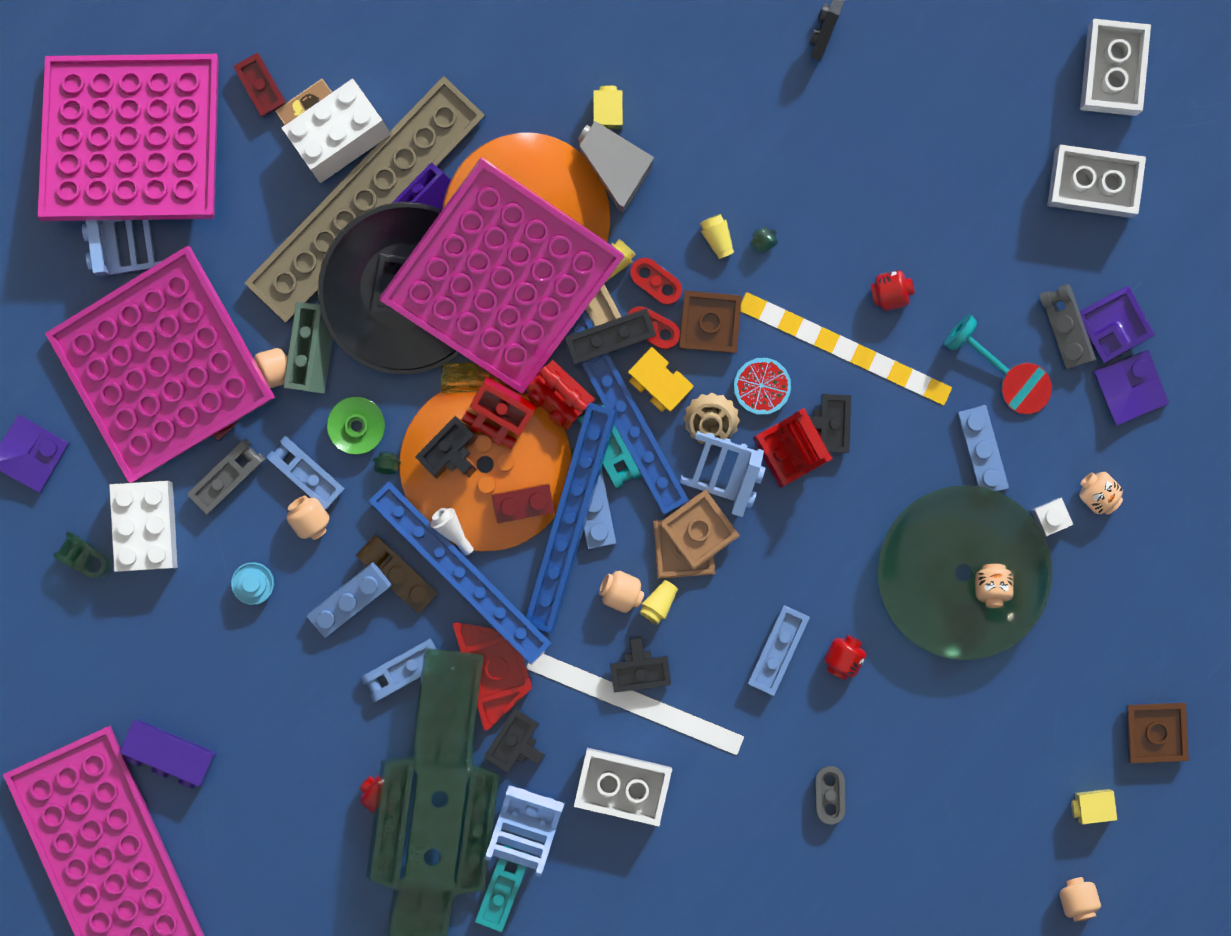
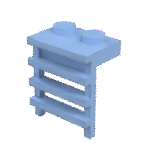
[82,220,162,277]
[679,431,765,517]
[485,786,564,877]

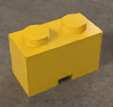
[628,347,694,413]

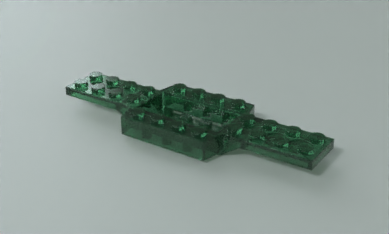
[366,648,499,936]

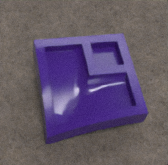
[1080,285,1156,364]
[1093,350,1169,425]
[0,415,70,493]

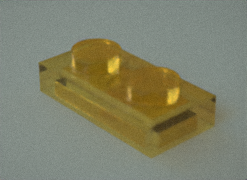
[441,363,500,393]

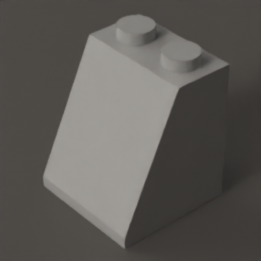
[578,121,654,214]

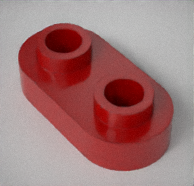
[630,258,682,305]
[627,306,680,350]

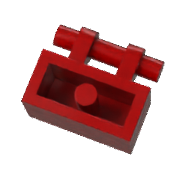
[525,360,595,430]
[461,376,536,449]

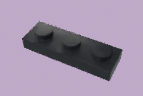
[565,308,656,365]

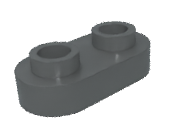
[815,766,846,825]

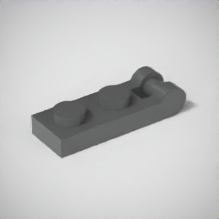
[1040,284,1096,369]
[187,438,266,515]

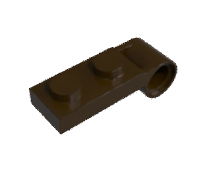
[356,534,438,614]

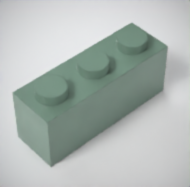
[284,302,333,394]

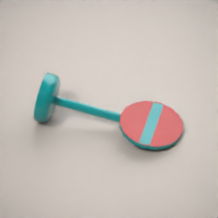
[944,314,1052,414]

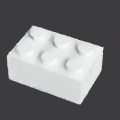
[1080,19,1151,116]
[282,79,391,183]
[1047,145,1146,218]
[110,481,178,572]
[574,748,672,826]

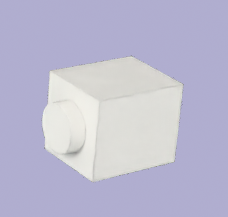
[1030,498,1073,537]

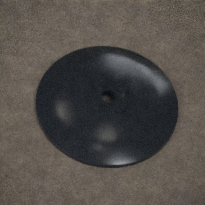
[318,202,460,375]

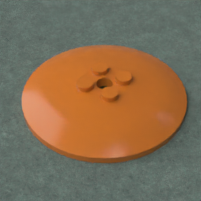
[442,133,610,242]
[399,379,572,551]

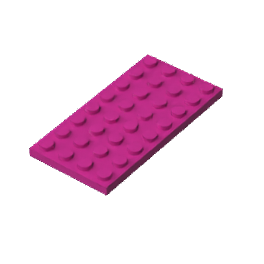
[3,726,204,936]

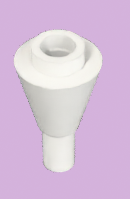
[431,508,474,555]

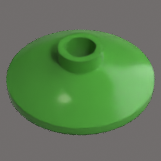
[327,397,385,455]

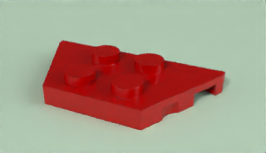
[453,622,533,731]

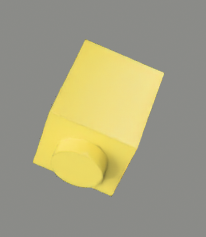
[594,86,623,129]
[1071,789,1117,824]

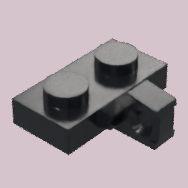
[809,0,845,61]
[809,394,851,453]
[415,416,477,478]
[610,637,671,693]
[484,708,546,773]

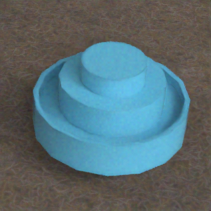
[231,562,275,605]

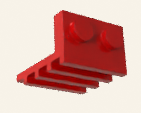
[753,408,832,488]

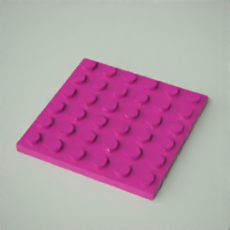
[38,54,219,221]
[380,157,624,394]
[45,246,275,483]

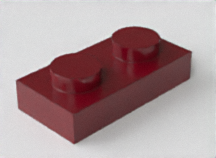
[233,52,286,118]
[491,483,555,523]

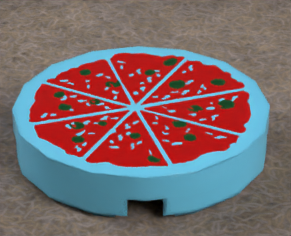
[734,358,791,415]

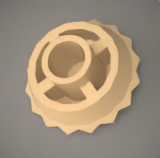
[683,392,740,446]

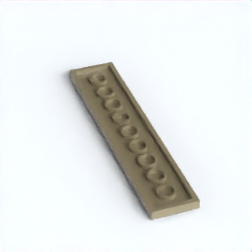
[244,76,486,323]

